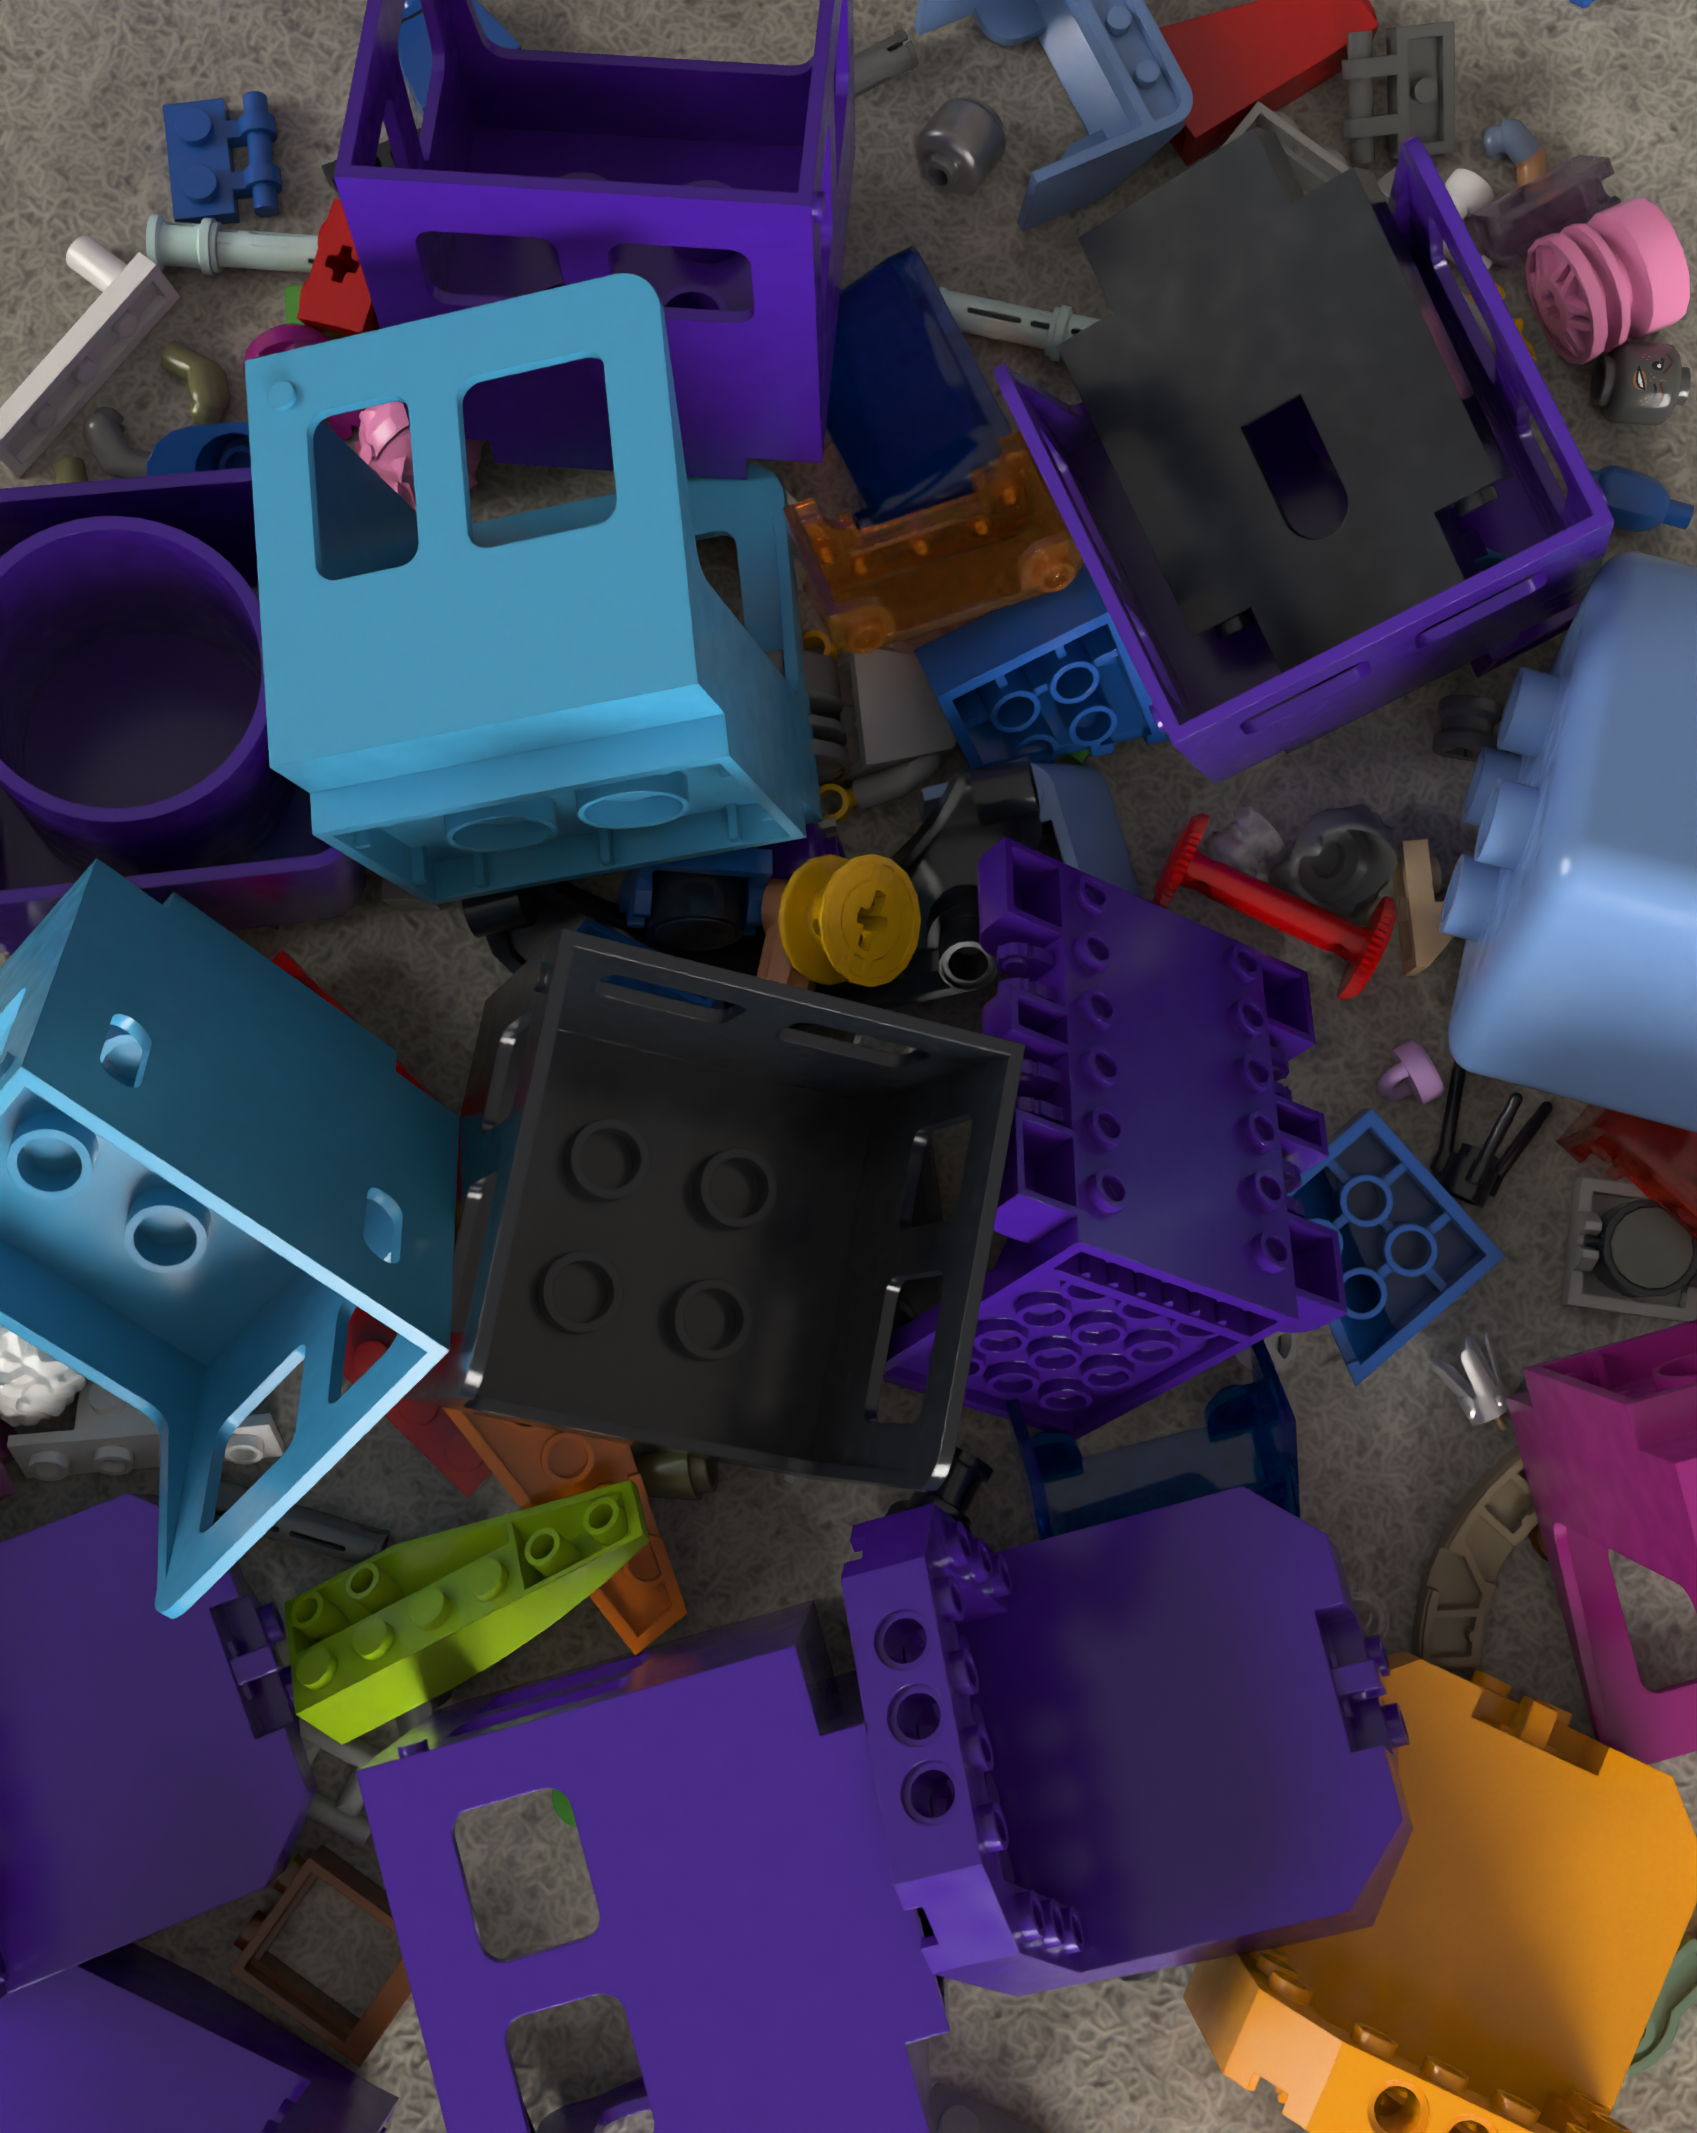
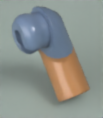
[1483,119,1550,206]

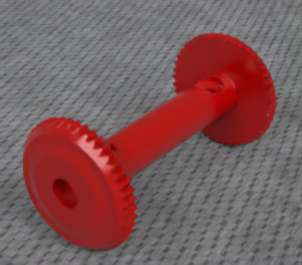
[1151,812,1398,1001]

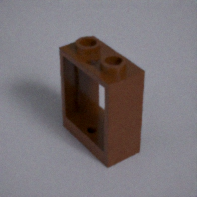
[229,1844,412,2067]

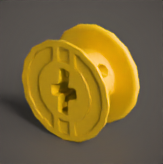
[778,853,921,987]

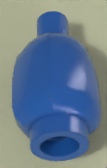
[1589,465,1694,532]

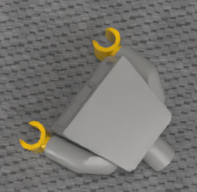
[802,630,957,824]

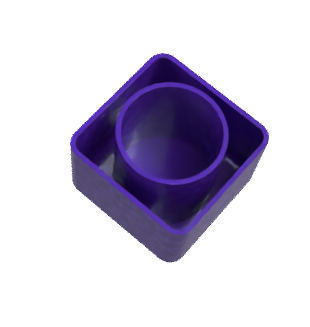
[0,467,366,955]

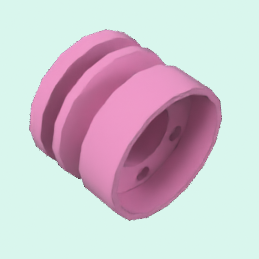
[1525,198,1690,365]

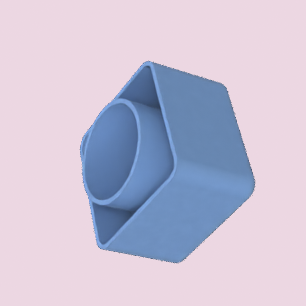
[1439,551,1697,1133]

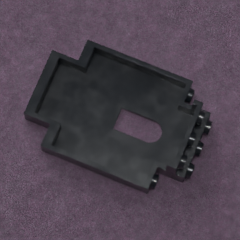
[1057,127,1513,673]

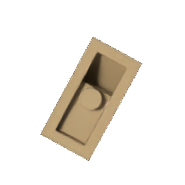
[1392,839,1454,976]

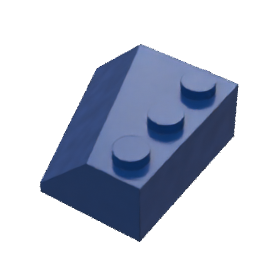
[914,565,1168,768]
[1286,1108,1506,1386]

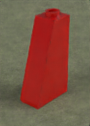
[1159,0,1379,166]

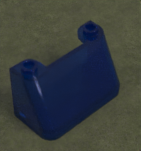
[826,246,1023,561]

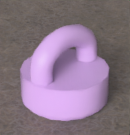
[1377,1040,1444,1106]

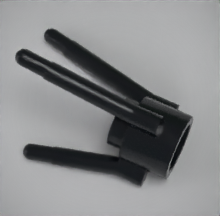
[1430,1060,1553,1208]

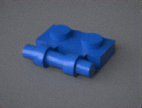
[163,91,283,224]

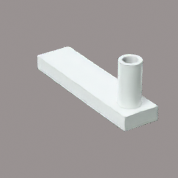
[0,236,180,479]

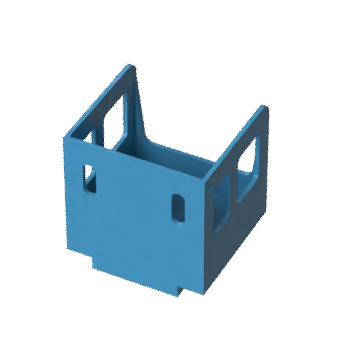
[245,273,823,905]
[0,858,460,1619]

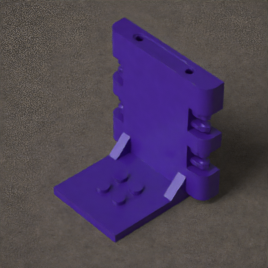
[883,837,1347,1440]

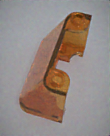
[782,431,1083,654]

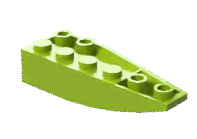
[284,1480,650,1745]

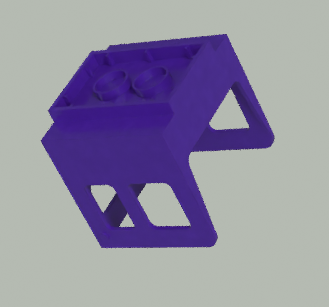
[334,0,856,480]
[992,135,1615,785]
[356,1600,950,2133]

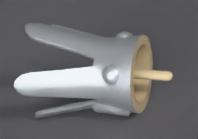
[1430,1331,1512,1431]

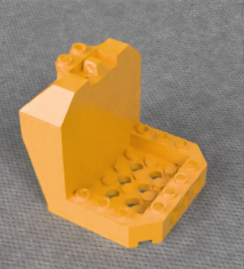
[1183,1651,1697,2133]

